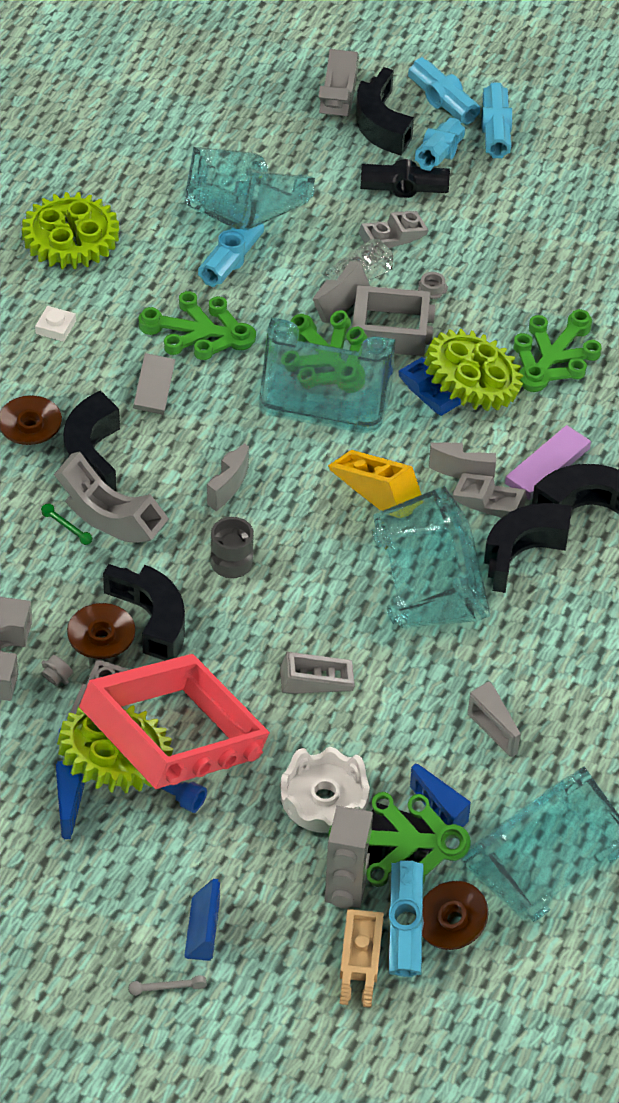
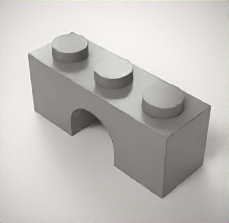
[0,597,32,701]
[325,806,373,908]

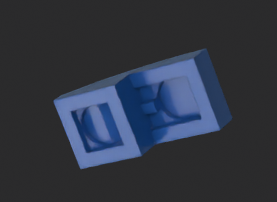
[398,357,461,416]

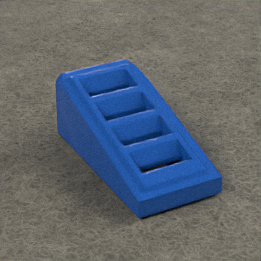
[56,761,85,840]
[410,763,471,827]

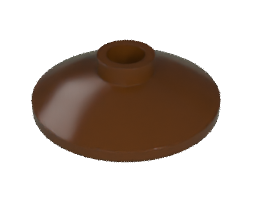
[0,395,62,445]
[67,603,135,659]
[422,881,489,950]

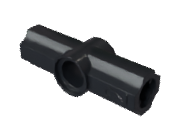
[360,159,450,198]

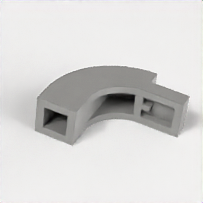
[319,49,359,117]
[54,452,169,543]

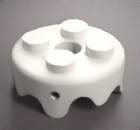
[281,747,370,833]

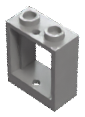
[352,285,435,356]

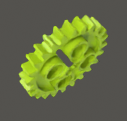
[22,192,119,269]
[424,329,523,411]
[57,705,173,793]

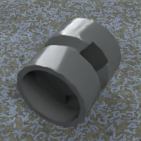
[211,517,254,578]

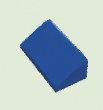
[184,879,220,961]

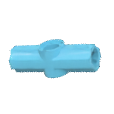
[408,57,481,125]
[481,82,512,158]
[415,117,465,171]
[198,213,264,287]
[389,861,424,977]

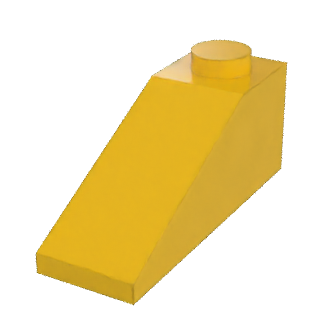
[328,450,423,516]

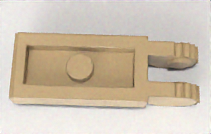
[340,909,384,1008]

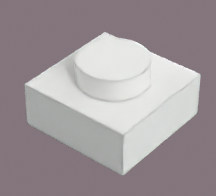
[35,306,76,342]

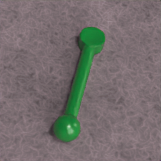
[41,504,93,545]

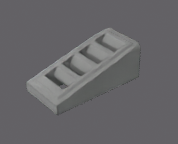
[280,652,355,694]
[467,681,521,757]

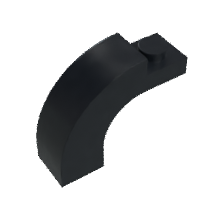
[356,67,414,156]
[63,390,120,491]
[532,464,619,514]
[484,503,572,593]
[103,564,185,661]

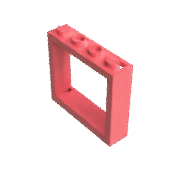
[79,654,270,789]

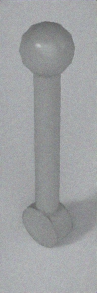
[128,975,207,996]

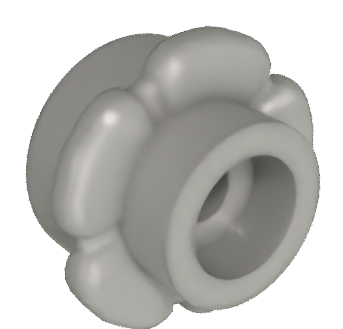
[418,272,448,299]
[41,655,73,686]

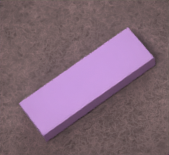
[505,425,591,500]

